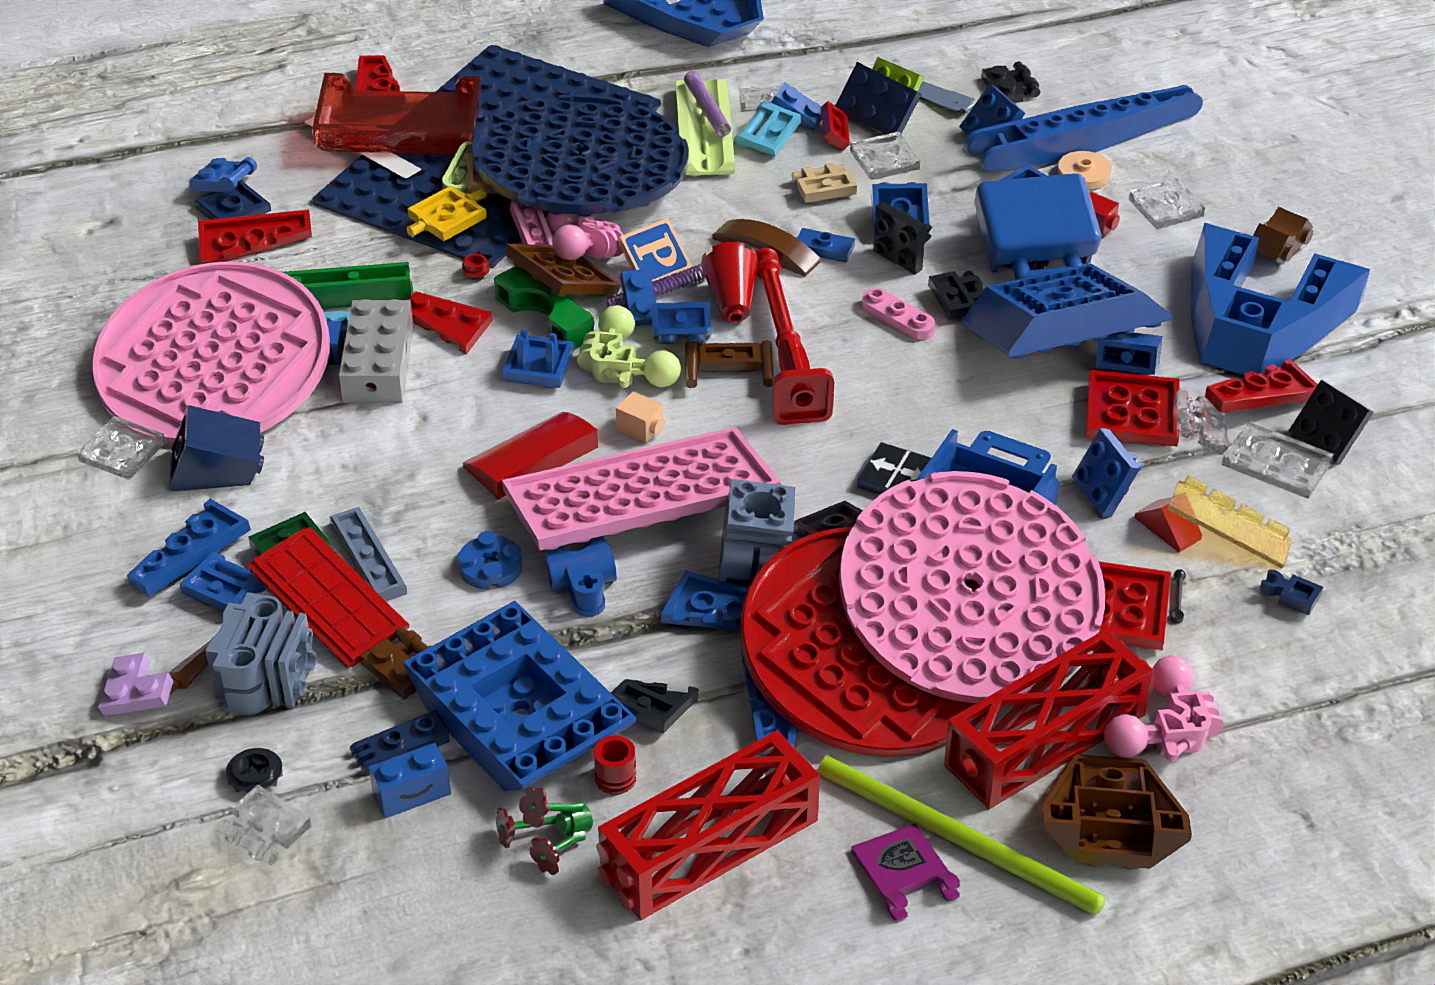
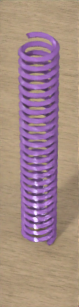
[684,71,731,136]
[606,264,706,308]

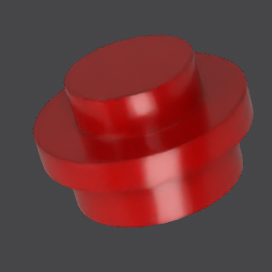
[462,253,490,279]

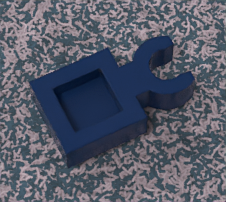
[1259,569,1323,615]

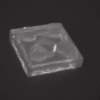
[850,132,921,180]
[1129,178,1205,230]
[77,416,166,480]

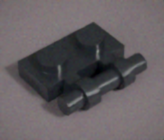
[981,61,1041,103]
[928,271,984,319]

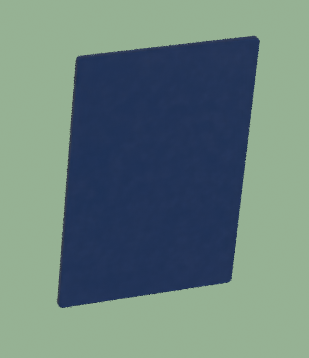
[312,45,661,268]

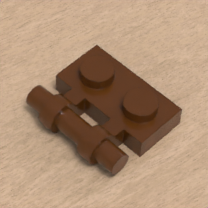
[360,626,431,699]

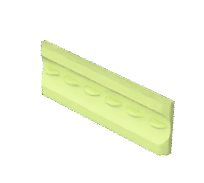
[675,79,735,176]

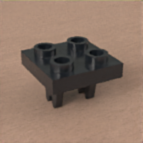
[873,201,932,275]
[1288,380,1374,464]

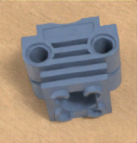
[718,479,796,582]
[205,592,317,715]

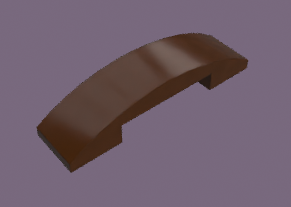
[712,219,820,277]

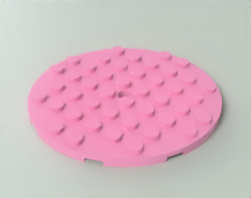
[839,471,1105,704]

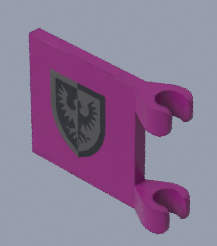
[851,823,960,921]

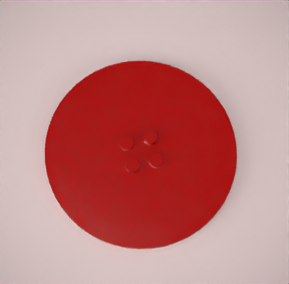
[740,527,980,757]

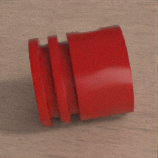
[594,735,636,795]

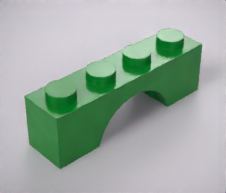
[494,266,595,350]

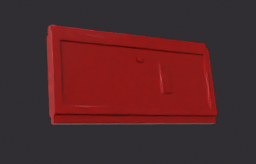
[247,527,410,669]

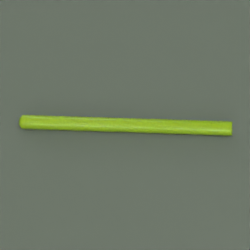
[818,755,1105,915]

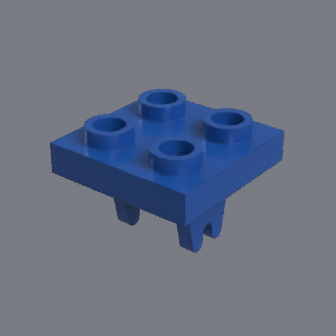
[959,84,1026,135]
[502,329,574,388]
[1072,428,1144,517]

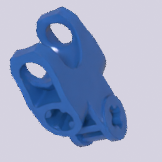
[546,536,617,617]

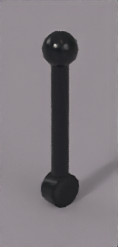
[1170,569,1186,623]

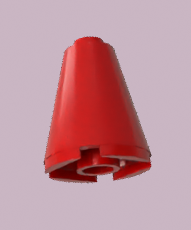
[701,242,758,323]

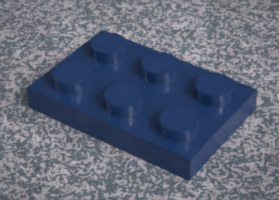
[835,62,922,141]

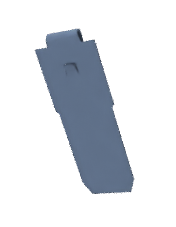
[918,81,975,113]

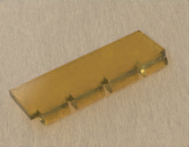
[1168,475,1293,569]

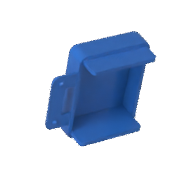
[974,173,1102,280]
[916,429,1059,505]

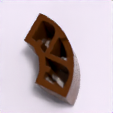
[1253,206,1313,263]

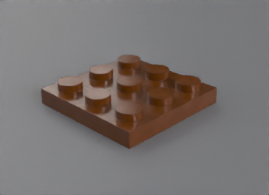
[504,244,621,297]

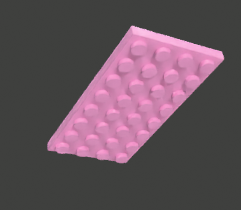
[502,427,781,551]

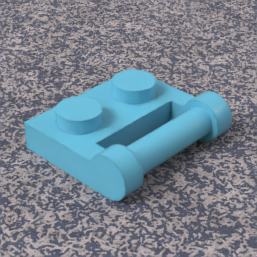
[734,101,801,157]

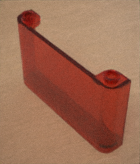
[312,72,482,154]

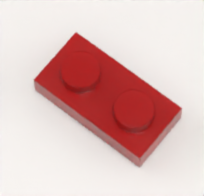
[821,101,850,151]

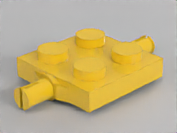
[406,186,487,241]

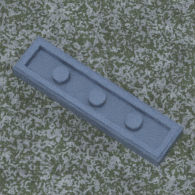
[330,507,407,602]

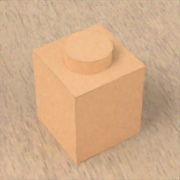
[616,391,665,444]

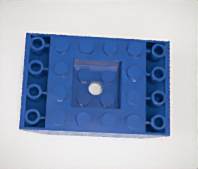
[962,263,1172,359]
[403,600,636,791]

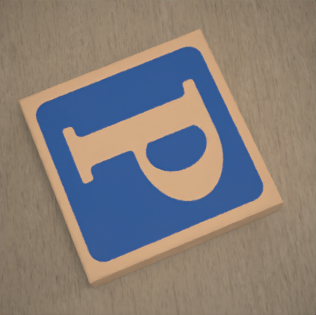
[618,218,692,285]

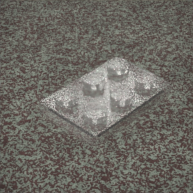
[1221,422,1334,499]

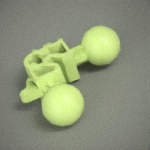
[577,305,681,388]

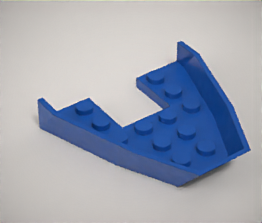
[603,0,764,47]

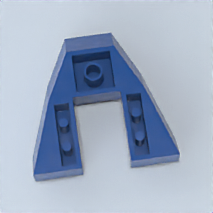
[1191,223,1370,375]

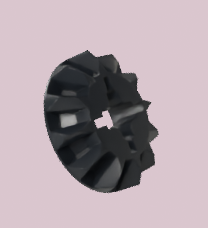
[226,748,283,796]

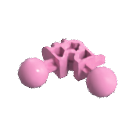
[547,212,623,261]
[1104,655,1224,762]

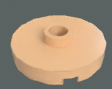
[1058,151,1112,190]

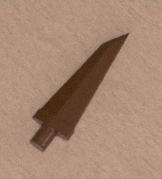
[168,641,210,696]

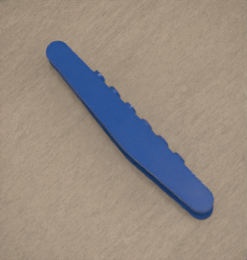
[964,85,1203,172]

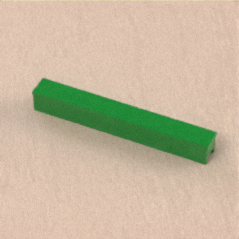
[283,262,413,309]

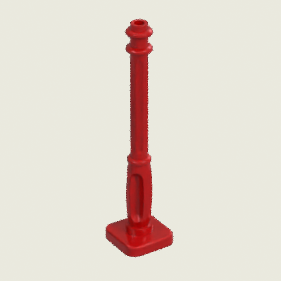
[756,248,835,425]

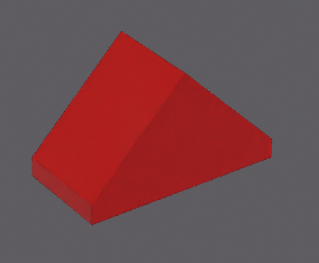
[1134,494,1202,553]

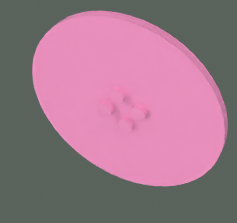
[92,262,330,446]

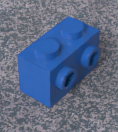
[1096,332,1163,375]

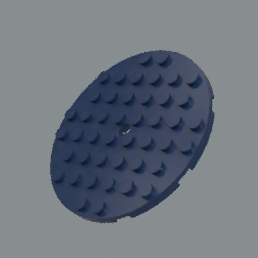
[472,94,689,217]

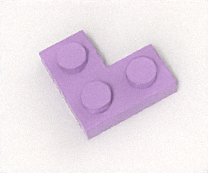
[98,652,173,717]

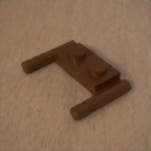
[685,340,775,388]

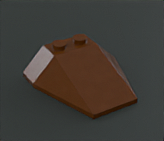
[1042,754,1192,870]

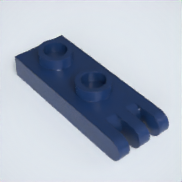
[349,710,450,775]

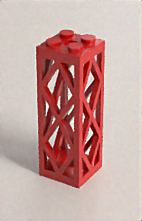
[944,629,1153,810]
[596,730,820,921]

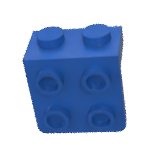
[652,302,712,344]

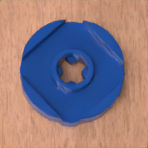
[457,531,522,589]

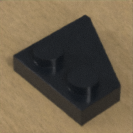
[610,679,699,734]

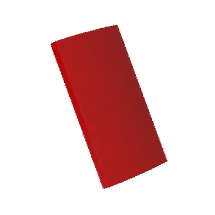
[463,412,598,500]

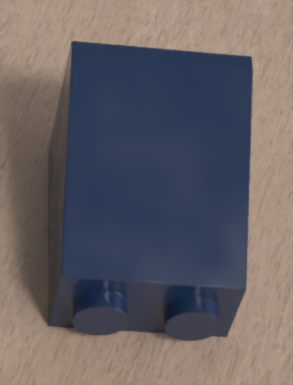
[169,405,264,492]

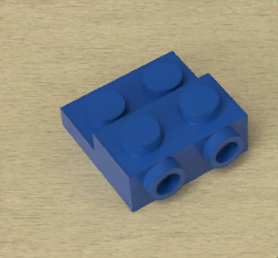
[871,182,930,233]

